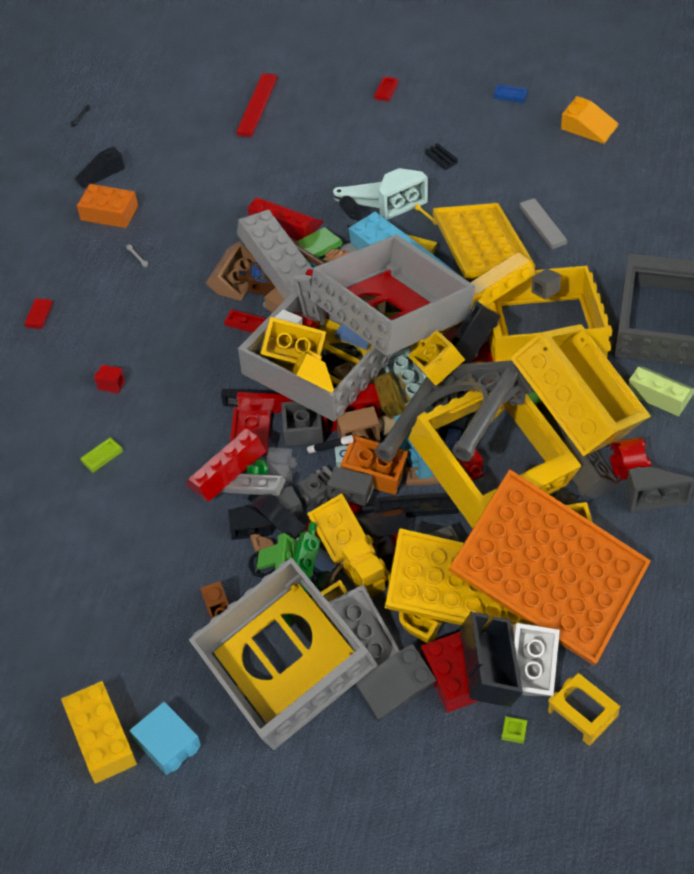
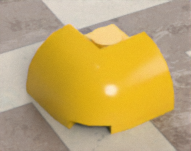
[399,612,444,643]

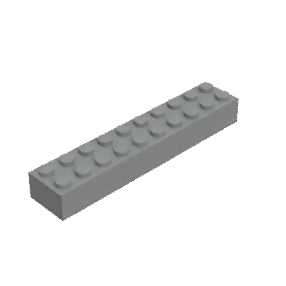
[237,209,351,356]

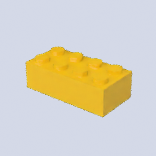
[61,681,137,784]

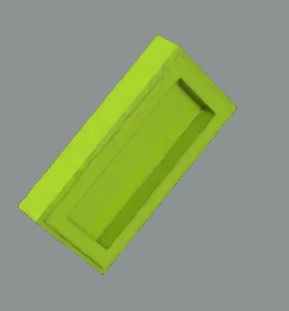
[80,437,123,473]

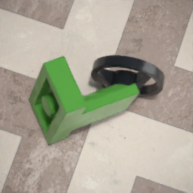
[248,533,298,578]

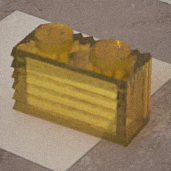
[374,372,405,419]

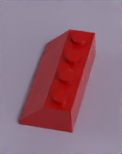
[247,197,323,241]
[186,429,266,502]

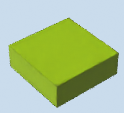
[501,716,528,744]

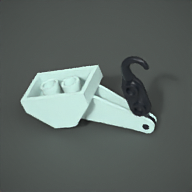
[333,168,428,228]

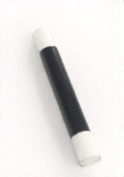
[307,435,353,454]

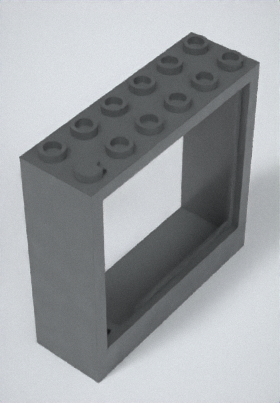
[615,253,694,366]

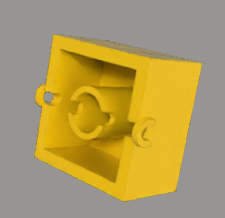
[408,330,465,386]

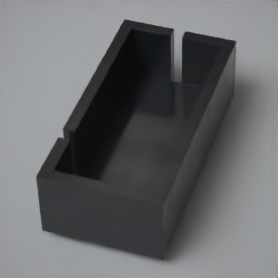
[460,611,523,707]

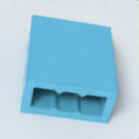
[130,702,201,775]

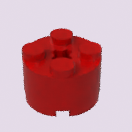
[610,438,651,481]

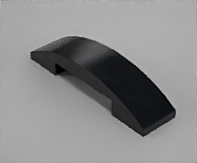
[247,494,307,540]

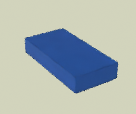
[494,84,528,103]

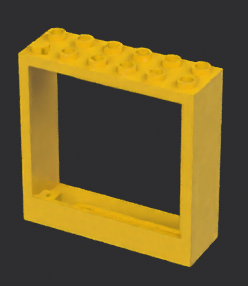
[487,266,612,362]
[510,324,651,457]
[408,383,581,528]

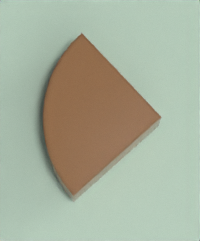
[250,534,274,553]

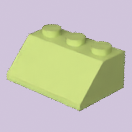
[628,367,694,416]

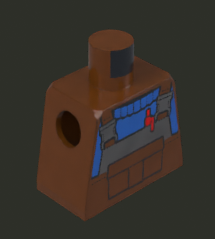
[238,262,275,296]

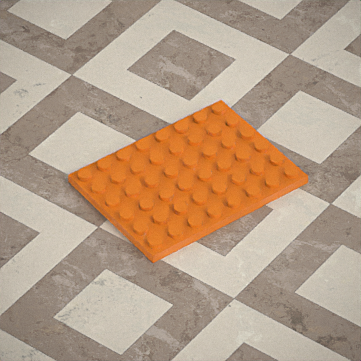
[448,469,651,666]

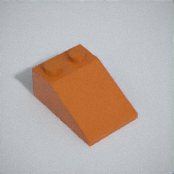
[340,435,409,495]

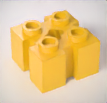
[341,538,387,597]

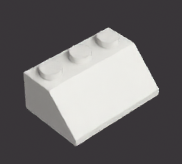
[512,623,560,696]

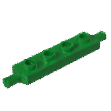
[284,522,321,627]

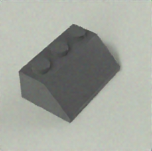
[564,438,622,498]

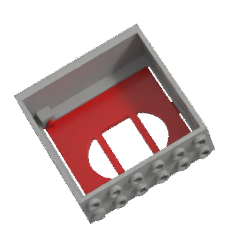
[310,234,475,356]

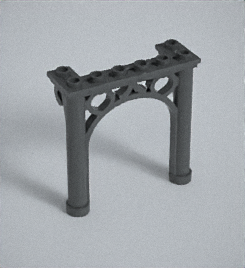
[375,360,535,462]

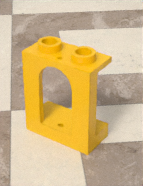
[548,673,620,746]

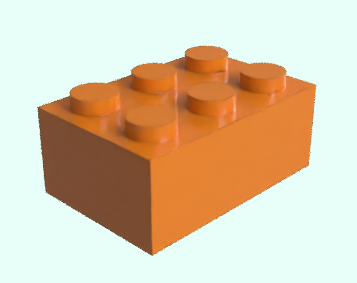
[77,184,138,228]

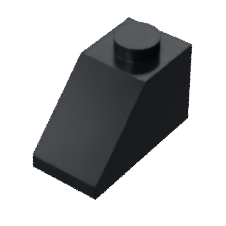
[228,507,272,540]

